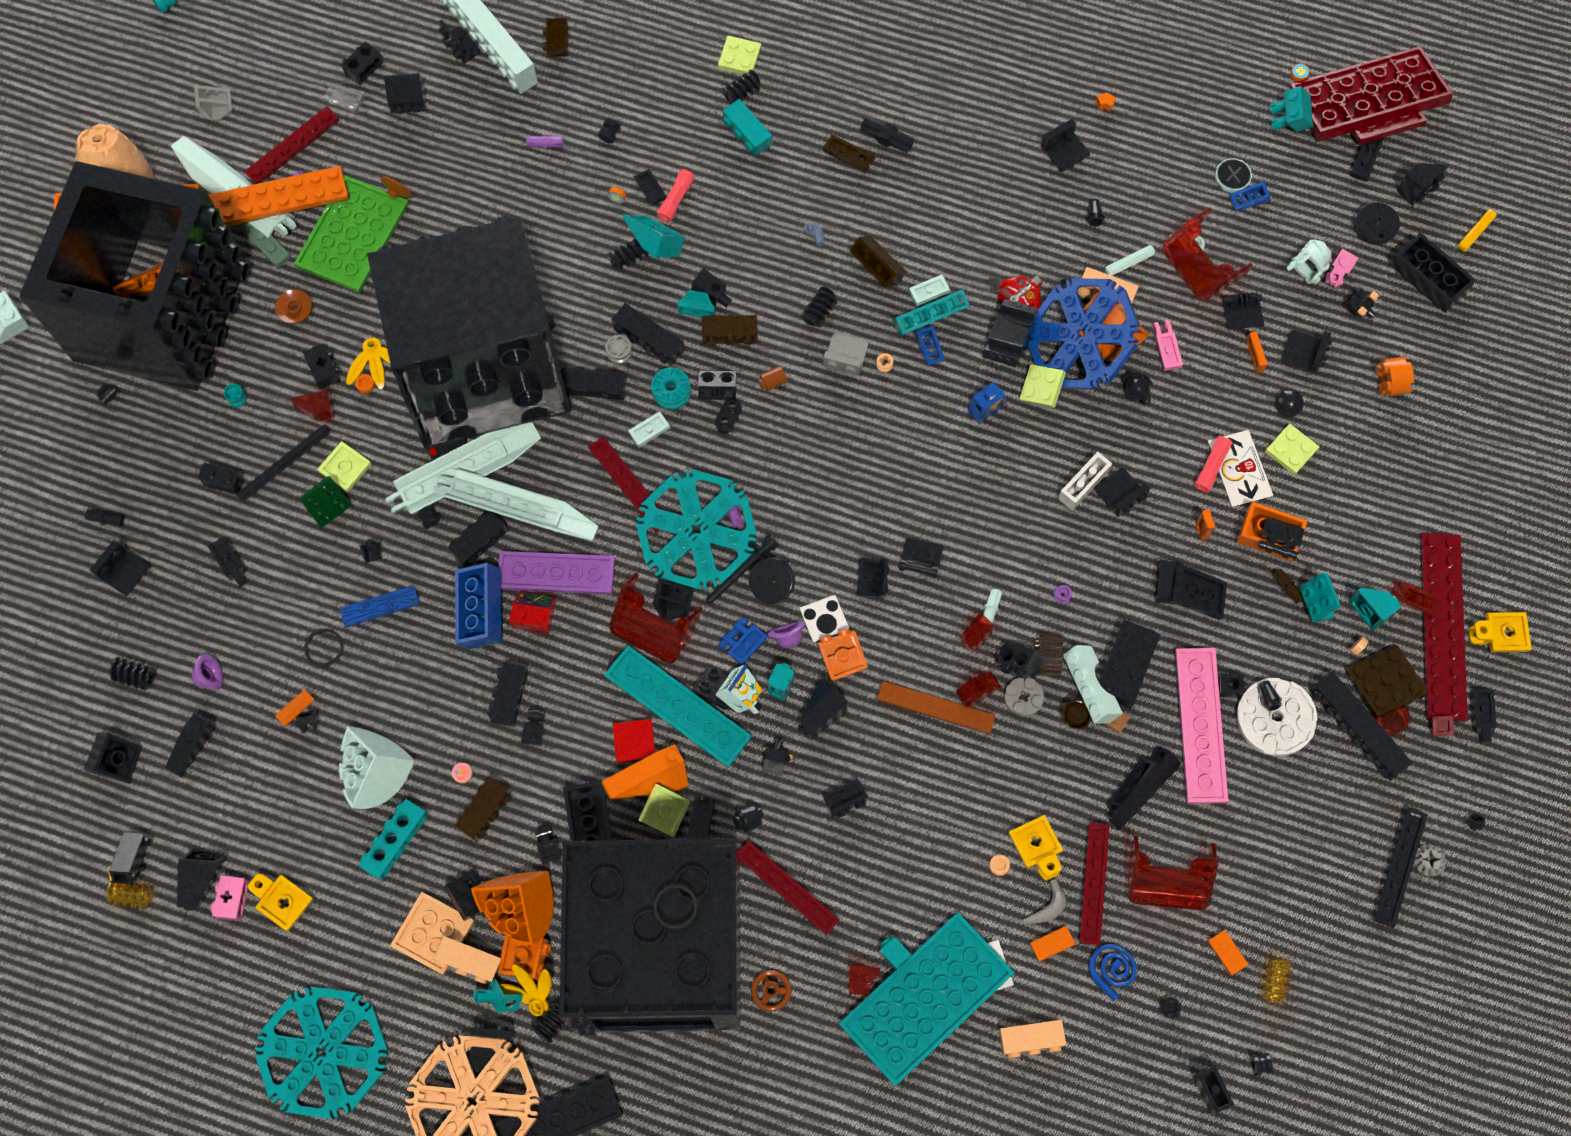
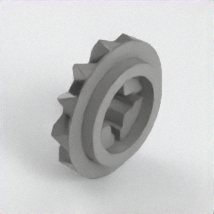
[1414,844,1447,877]

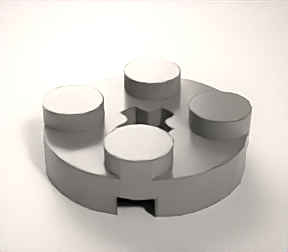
[1004,678,1044,717]

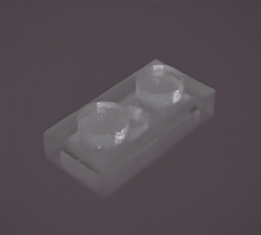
[323,84,364,113]

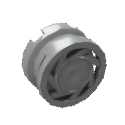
[605,335,632,364]

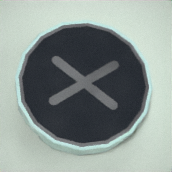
[1215,158,1252,193]

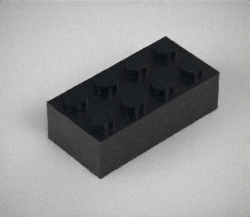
[1390,232,1476,313]
[1099,619,1161,709]
[563,780,613,841]

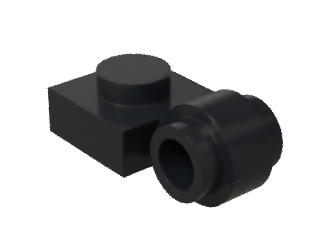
[521,707,545,746]
[535,824,562,865]

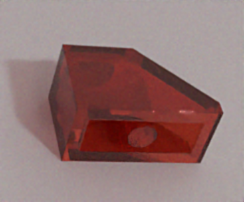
[291,390,335,422]
[1390,582,1439,615]
[961,613,995,652]
[956,671,1002,707]

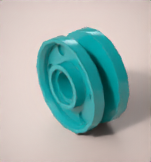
[651,367,691,410]

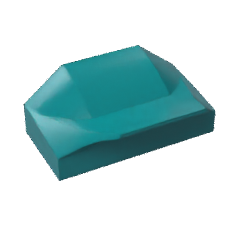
[677,290,716,318]

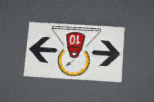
[1208,430,1273,507]

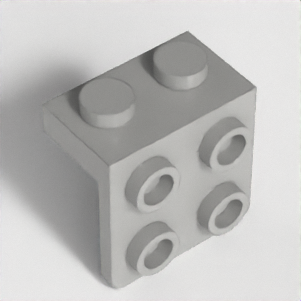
[823,334,868,376]

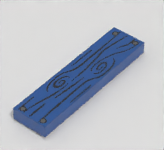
[339,585,420,628]

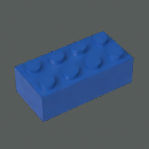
[455,563,501,649]

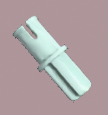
[980,589,1002,627]

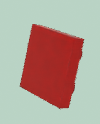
[612,719,655,763]

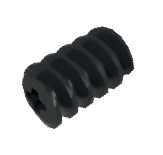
[721,69,760,103]
[607,238,649,272]
[801,287,838,328]
[110,657,156,690]
[530,997,565,1043]

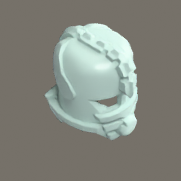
[1287,240,1332,284]

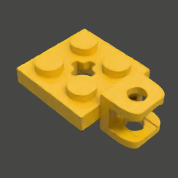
[1468,612,1532,652]
[1008,815,1063,881]
[248,874,314,932]

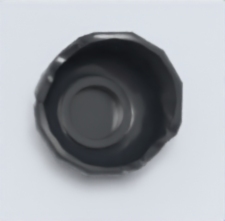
[1275,389,1304,417]

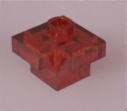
[849,964,880,995]

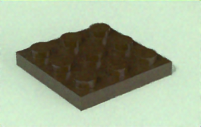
[1345,645,1429,719]

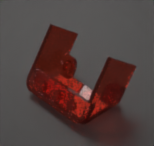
[1162,207,1253,301]
[609,573,703,664]
[1128,836,1218,910]

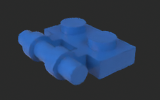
[718,617,768,666]

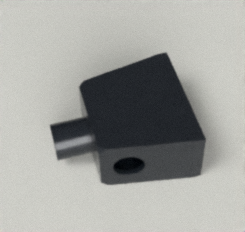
[691,268,733,308]

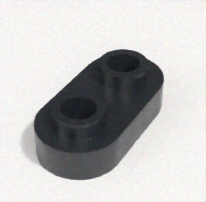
[715,399,742,434]

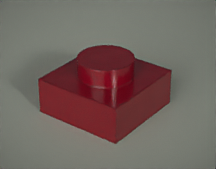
[1431,714,1454,736]

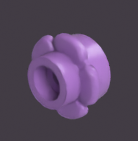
[1054,585,1073,604]

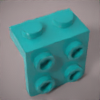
[1299,573,1340,623]

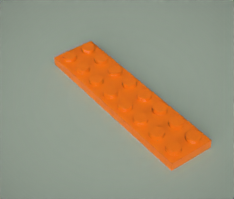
[209,166,349,226]

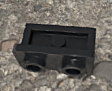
[857,557,889,600]
[822,778,869,818]

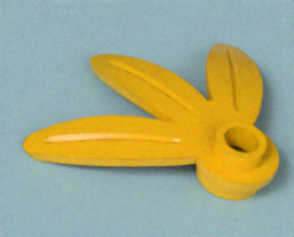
[346,338,390,389]
[499,965,552,1016]

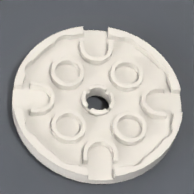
[1237,678,1317,756]

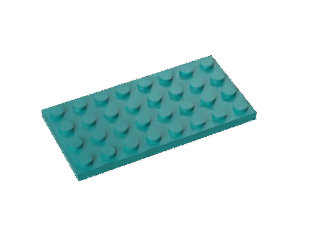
[839,913,1015,1087]

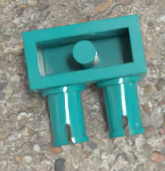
[1270,86,1313,132]

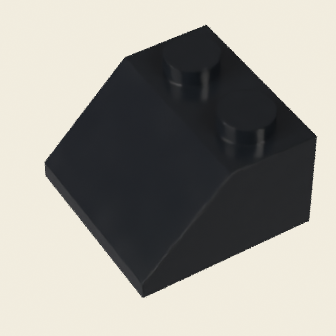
[384,73,426,114]
[83,732,143,784]

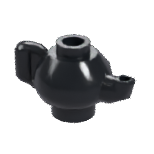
[1121,370,1153,406]

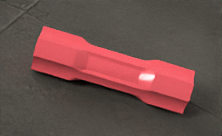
[657,169,695,222]
[1195,436,1233,493]

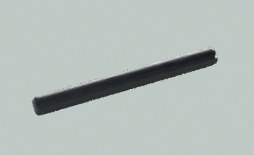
[237,425,330,502]

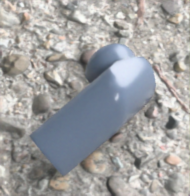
[804,222,825,247]

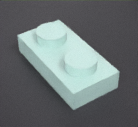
[909,275,950,306]
[628,411,670,447]

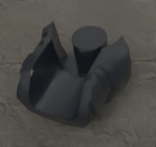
[360,539,382,563]

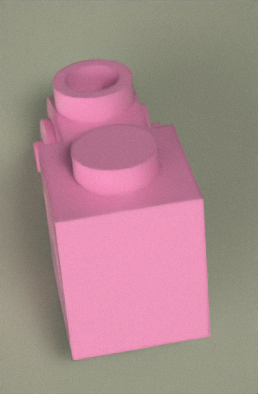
[1325,249,1359,289]

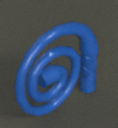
[1089,944,1137,1001]

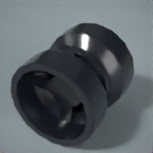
[597,118,621,144]

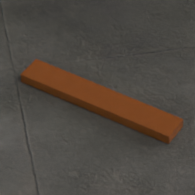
[877,681,995,735]

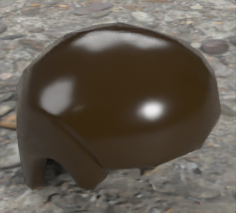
[1062,700,1092,730]

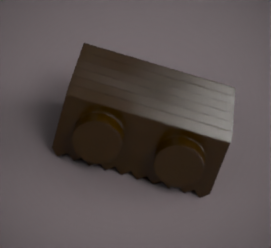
[542,17,569,57]
[1034,634,1063,678]

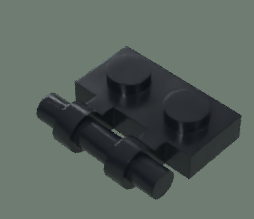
[1258,517,1305,559]

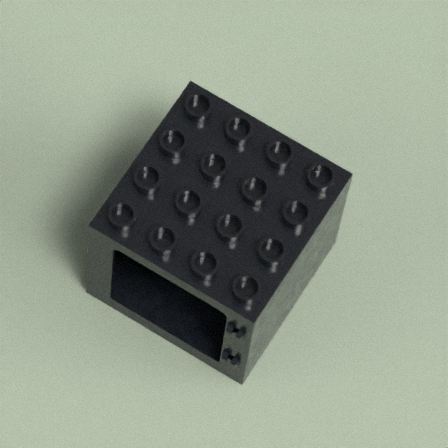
[19,161,250,392]
[367,216,571,449]
[559,838,741,1036]

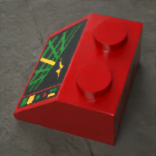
[509,591,557,634]

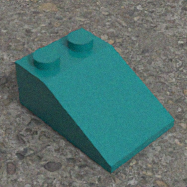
[623,214,685,259]

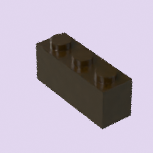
[850,235,907,288]
[702,315,758,346]
[455,777,511,842]

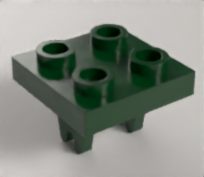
[298,476,352,528]

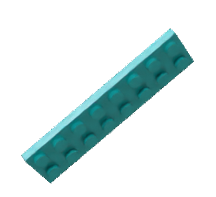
[604,645,752,768]

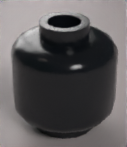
[732,803,764,833]

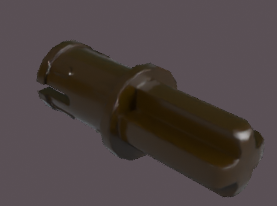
[1273,569,1304,605]

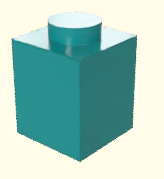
[879,936,911,971]

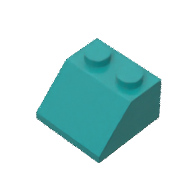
[1348,588,1402,631]

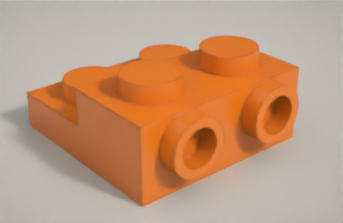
[817,628,868,681]
[497,935,551,981]

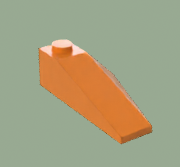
[113,261,164,298]
[601,744,688,800]

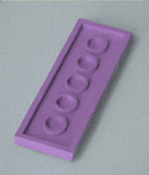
[498,551,615,595]

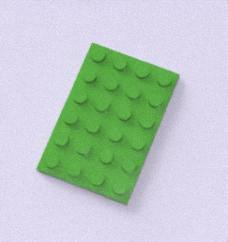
[294,175,409,293]

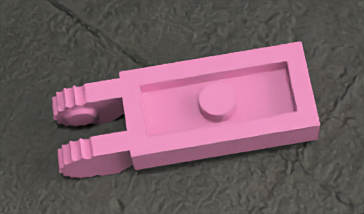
[1153,320,1183,371]

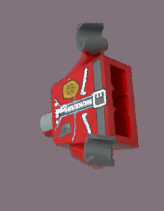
[989,275,1042,309]

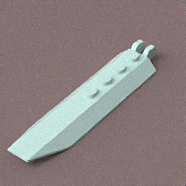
[171,136,296,238]
[385,422,541,514]
[433,468,598,541]

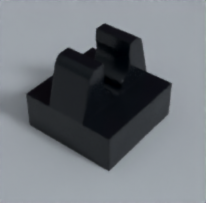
[295,710,319,734]

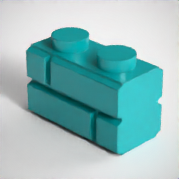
[768,663,794,701]

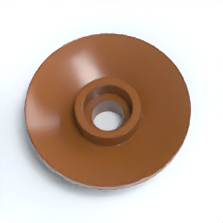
[380,176,413,199]
[275,290,312,324]

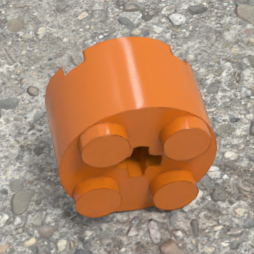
[1375,356,1414,397]

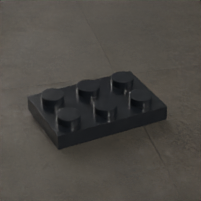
[1173,565,1227,620]

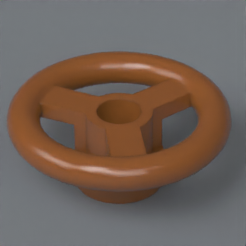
[751,970,792,1012]

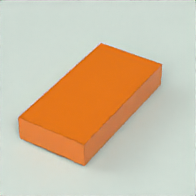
[1246,331,1267,373]
[1195,509,1215,541]
[275,689,314,726]
[1030,926,1076,962]
[1207,930,1249,976]

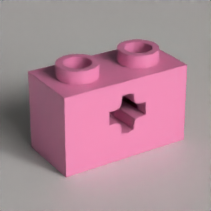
[211,875,249,922]

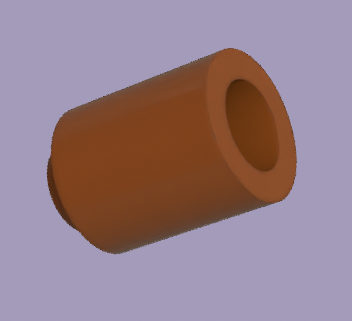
[758,365,788,392]

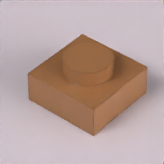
[1103,711,1130,734]

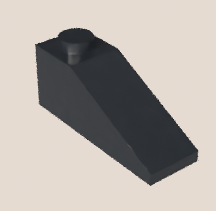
[165,713,216,778]

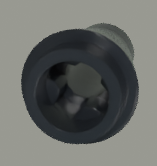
[1087,199,1105,227]
[1258,680,1282,711]

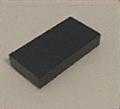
[634,169,667,207]

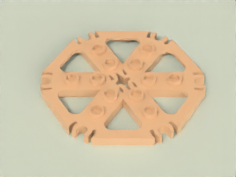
[405,1035,540,1136]

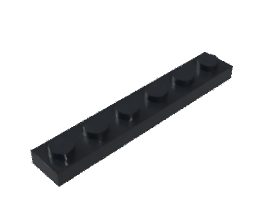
[1373,807,1428,928]

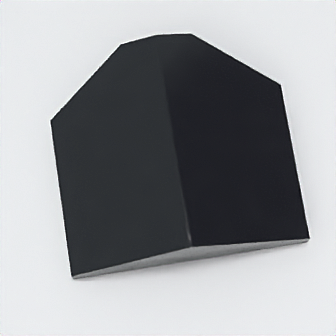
[653,579,694,620]

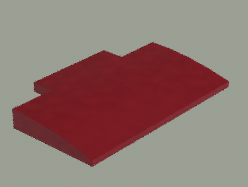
[1290,46,1453,144]

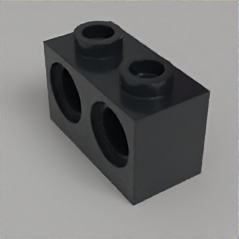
[341,41,384,86]
[698,371,737,400]
[995,642,1044,679]

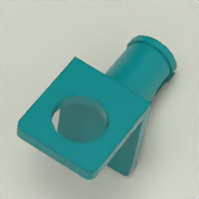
[473,979,523,1012]

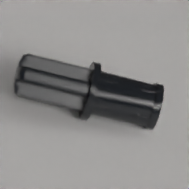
[84,509,124,527]

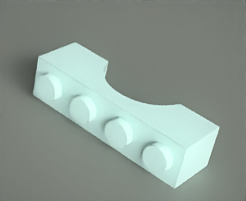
[1063,645,1123,724]

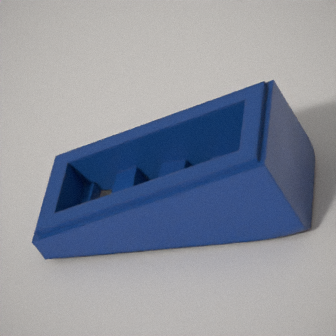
[1229,181,1270,211]
[914,326,945,366]

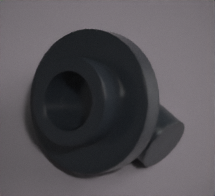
[97,384,118,405]

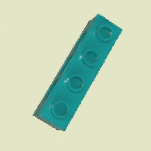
[892,289,970,336]
[359,799,429,882]

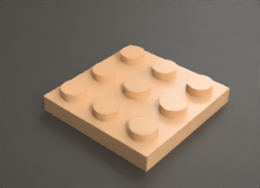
[390,892,475,975]

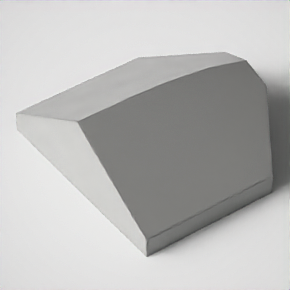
[194,85,232,121]

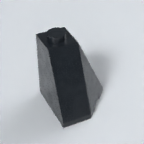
[798,677,848,740]
[177,849,225,911]

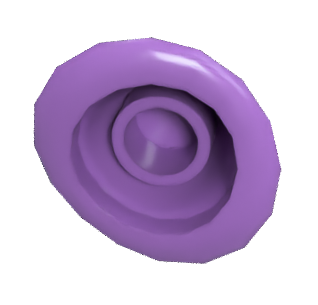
[768,621,805,648]
[192,654,223,690]

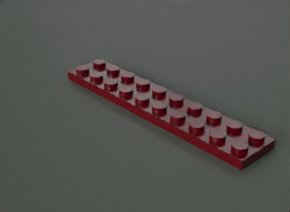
[1420,532,1468,722]

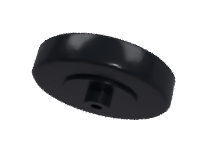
[1354,202,1400,245]
[749,557,795,604]

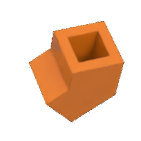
[1095,93,1116,111]

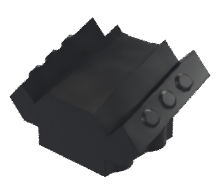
[983,299,1038,367]

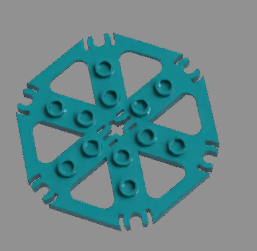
[636,469,757,591]
[254,987,389,1119]

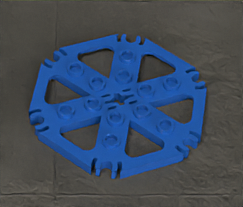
[1028,278,1140,390]

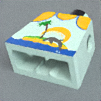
[716,665,762,714]

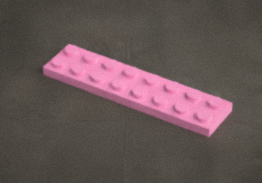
[1175,648,1228,804]

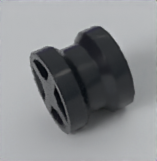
[416,505,441,529]
[1251,1053,1273,1076]

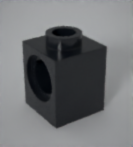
[1218,673,1248,698]

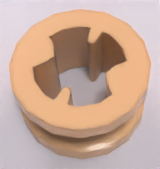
[876,353,893,372]

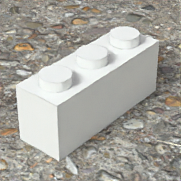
[1058,452,1112,511]

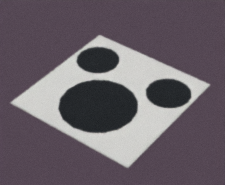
[800,595,849,642]

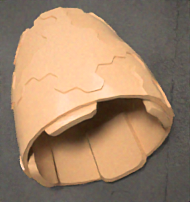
[75,124,153,179]

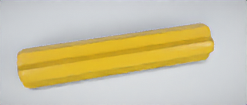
[1458,209,1497,252]

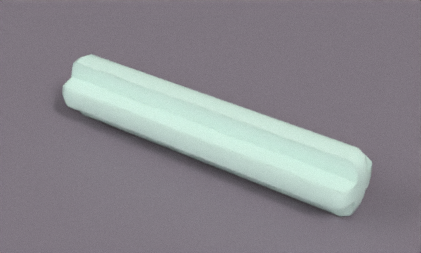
[1105,245,1155,276]

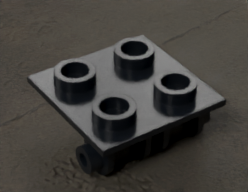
[1222,292,1265,330]
[692,664,729,710]

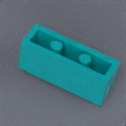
[722,99,773,156]

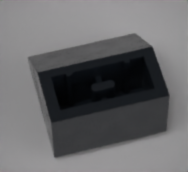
[1397,163,1448,206]

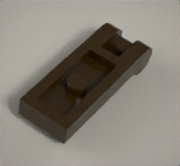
[823,134,875,173]

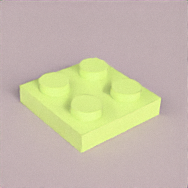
[718,36,761,74]
[1019,364,1066,408]
[1265,424,1319,475]
[317,441,372,493]
[638,784,691,837]

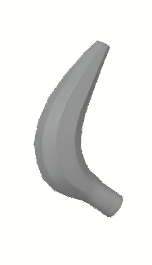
[1023,879,1066,924]

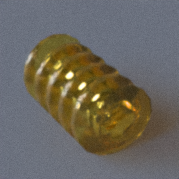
[107,880,154,910]
[1262,960,1295,1006]

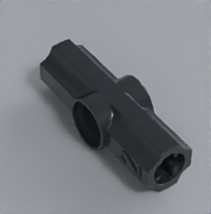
[860,117,915,153]

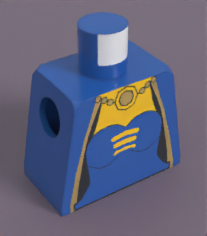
[968,382,1007,425]

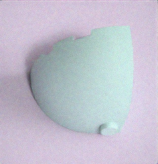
[339,726,415,809]

